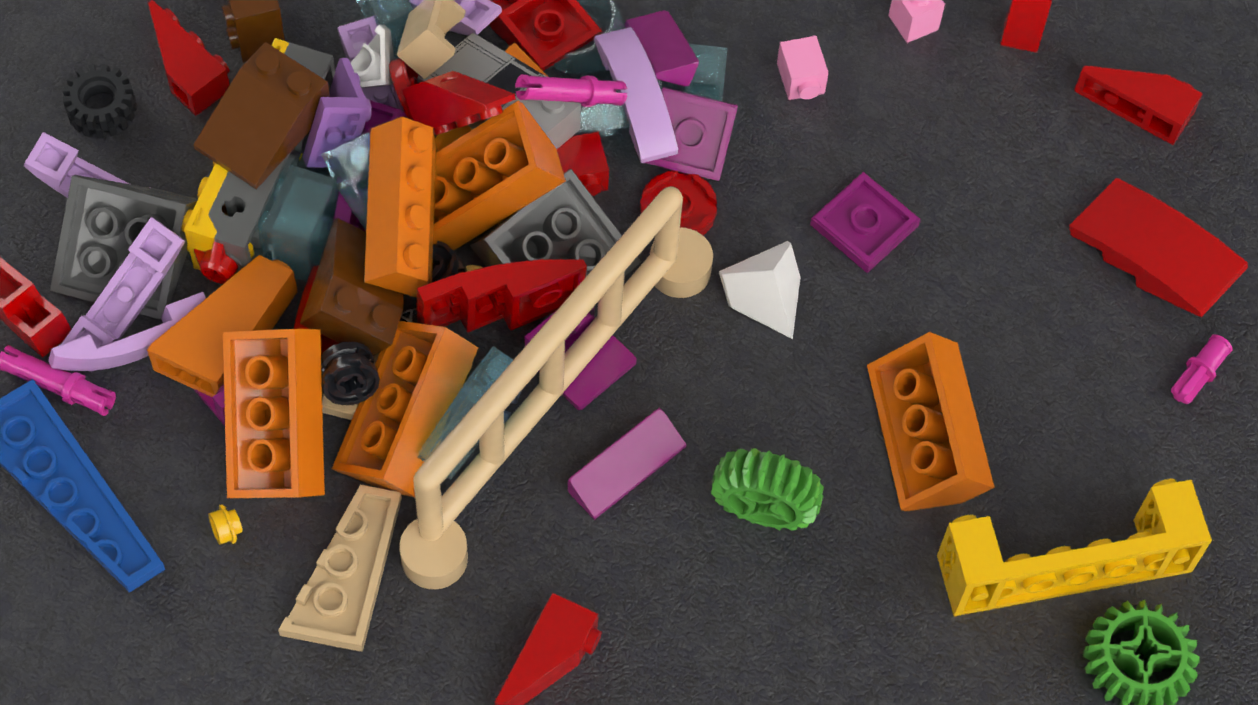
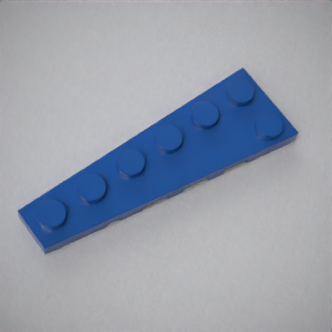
[0,379,165,592]

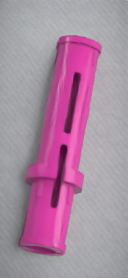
[515,75,627,107]
[0,345,116,416]

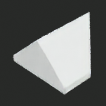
[351,25,394,88]
[719,241,800,339]

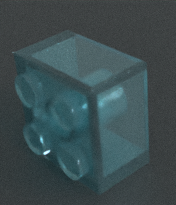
[258,165,338,281]

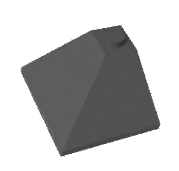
[470,169,641,322]
[50,175,198,320]

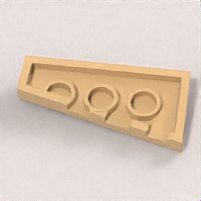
[279,485,402,652]

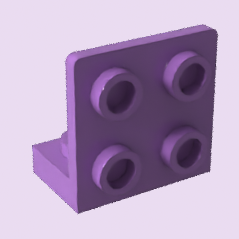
[302,58,371,167]

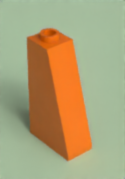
[147,255,298,397]

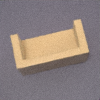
[396,0,466,79]

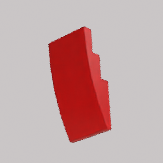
[489,0,602,71]
[1069,178,1248,317]
[417,259,587,333]

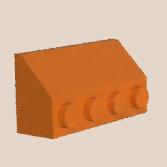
[433,101,566,251]
[364,117,436,298]
[332,321,478,497]
[223,329,325,498]
[867,332,995,511]

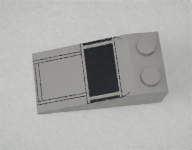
[417,33,581,150]

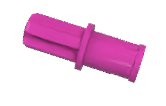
[1171,335,1233,404]

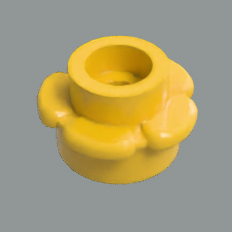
[208,505,243,545]

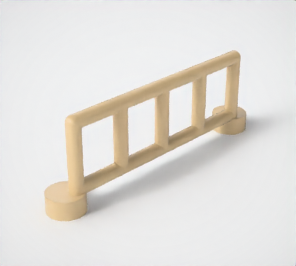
[400,187,713,589]

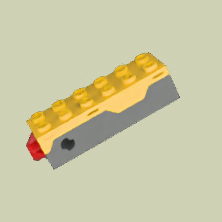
[182,38,335,284]

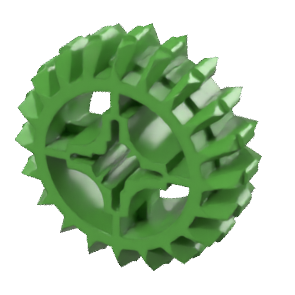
[711,448,824,531]
[1083,599,1200,705]

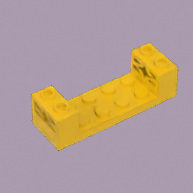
[937,479,1212,616]

